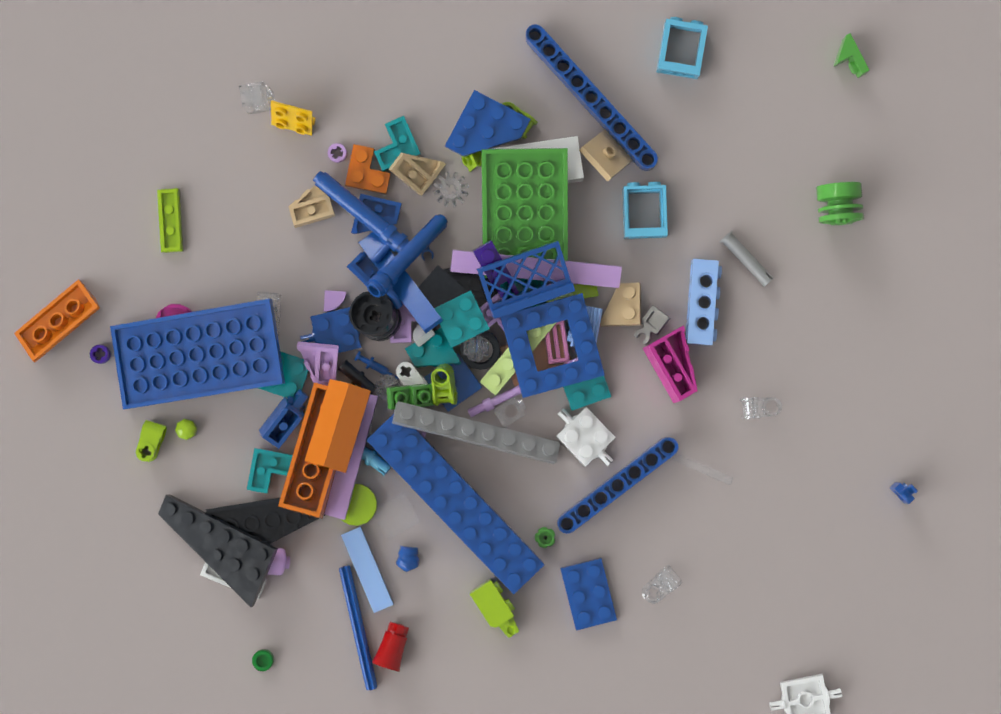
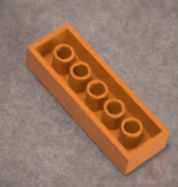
[278,383,336,519]

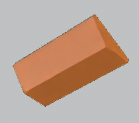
[14,279,100,363]
[305,379,371,473]

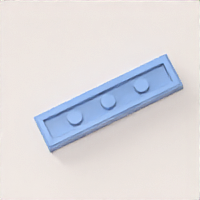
[341,526,394,613]

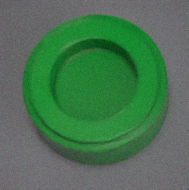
[252,649,274,671]

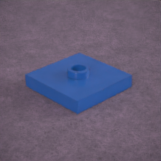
[424,353,482,412]

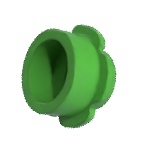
[535,527,555,548]

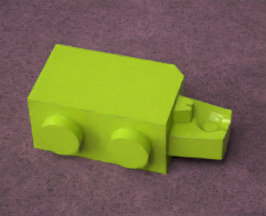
[470,579,519,638]

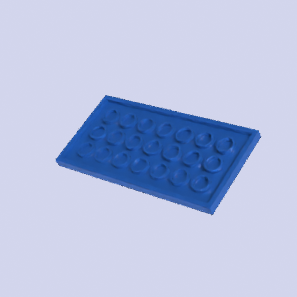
[110,299,285,410]

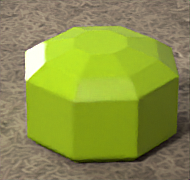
[175,419,197,440]

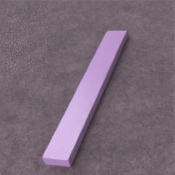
[450,250,622,288]

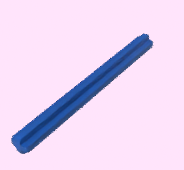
[339,565,377,690]

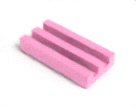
[545,321,570,364]

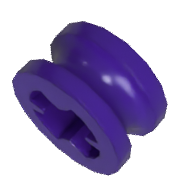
[89,345,111,364]

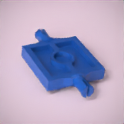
[300,307,362,353]

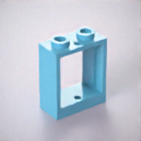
[656,17,708,79]
[622,182,668,239]

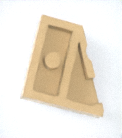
[389,153,446,196]
[288,185,335,228]
[600,282,641,327]

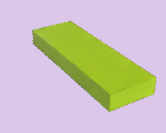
[157,188,183,253]

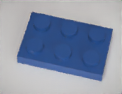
[560,558,617,631]

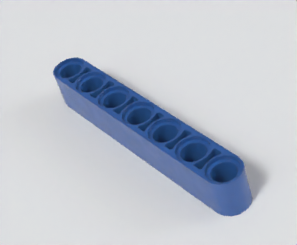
[557,437,678,534]

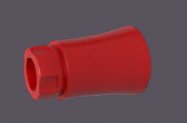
[372,621,409,672]

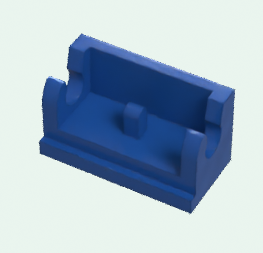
[346,252,379,286]

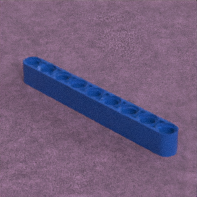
[525,24,658,171]

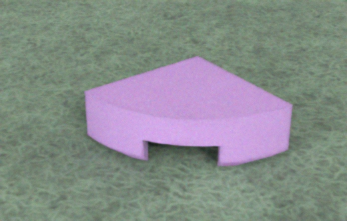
[324,290,347,312]

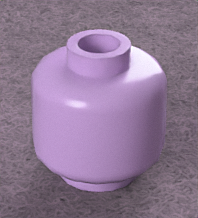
[267,548,290,576]

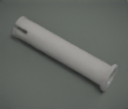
[720,231,774,287]

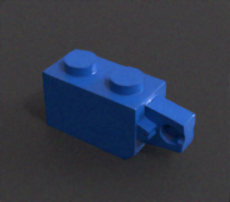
[259,389,308,449]

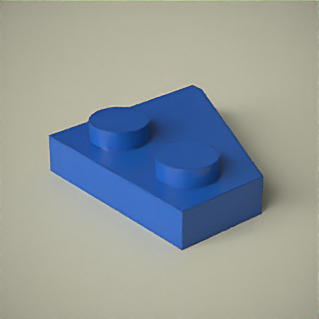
[351,194,402,234]

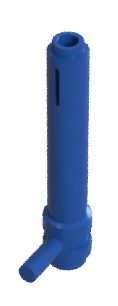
[313,171,410,265]
[367,214,448,309]

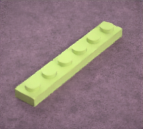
[480,293,573,396]

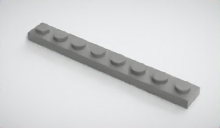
[392,401,560,464]

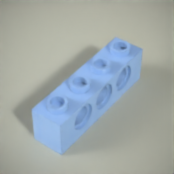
[685,259,722,346]

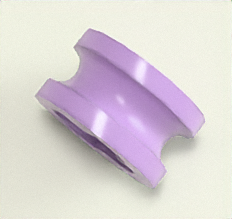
[328,143,347,163]

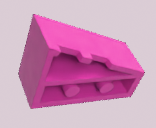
[642,325,698,403]

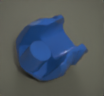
[396,546,419,572]

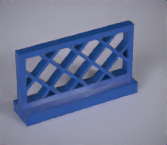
[477,241,575,319]

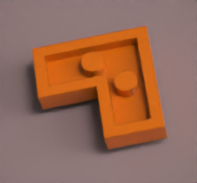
[345,144,391,195]

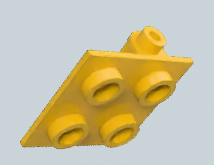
[271,100,316,136]

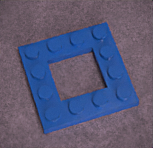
[500,293,605,398]

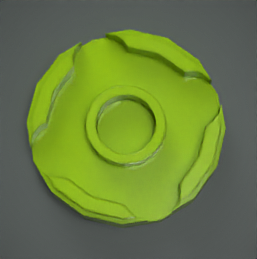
[341,484,377,526]

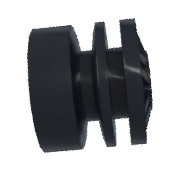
[349,291,402,342]

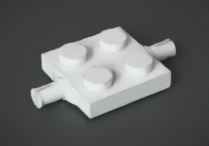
[556,407,616,467]
[769,674,842,714]

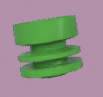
[816,182,864,225]

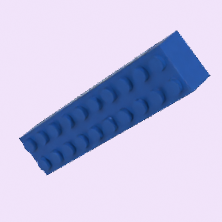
[366,414,545,594]

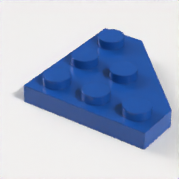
[445,90,531,157]

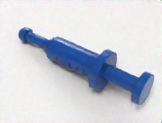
[354,351,399,381]

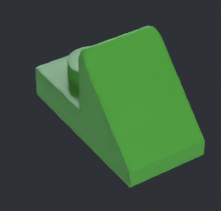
[834,33,870,78]

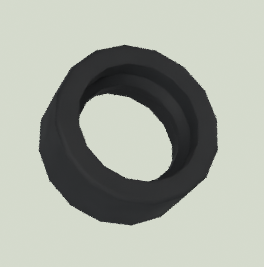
[460,331,500,370]

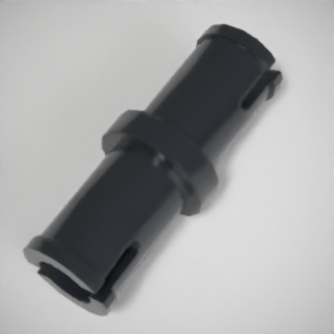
[338,359,378,395]

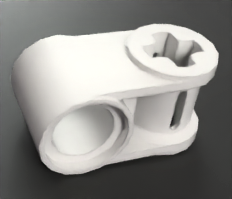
[396,362,428,385]

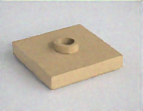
[579,129,633,182]

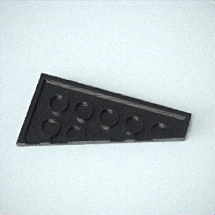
[158,494,278,607]
[206,498,325,544]

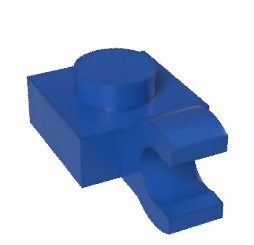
[890,482,918,504]

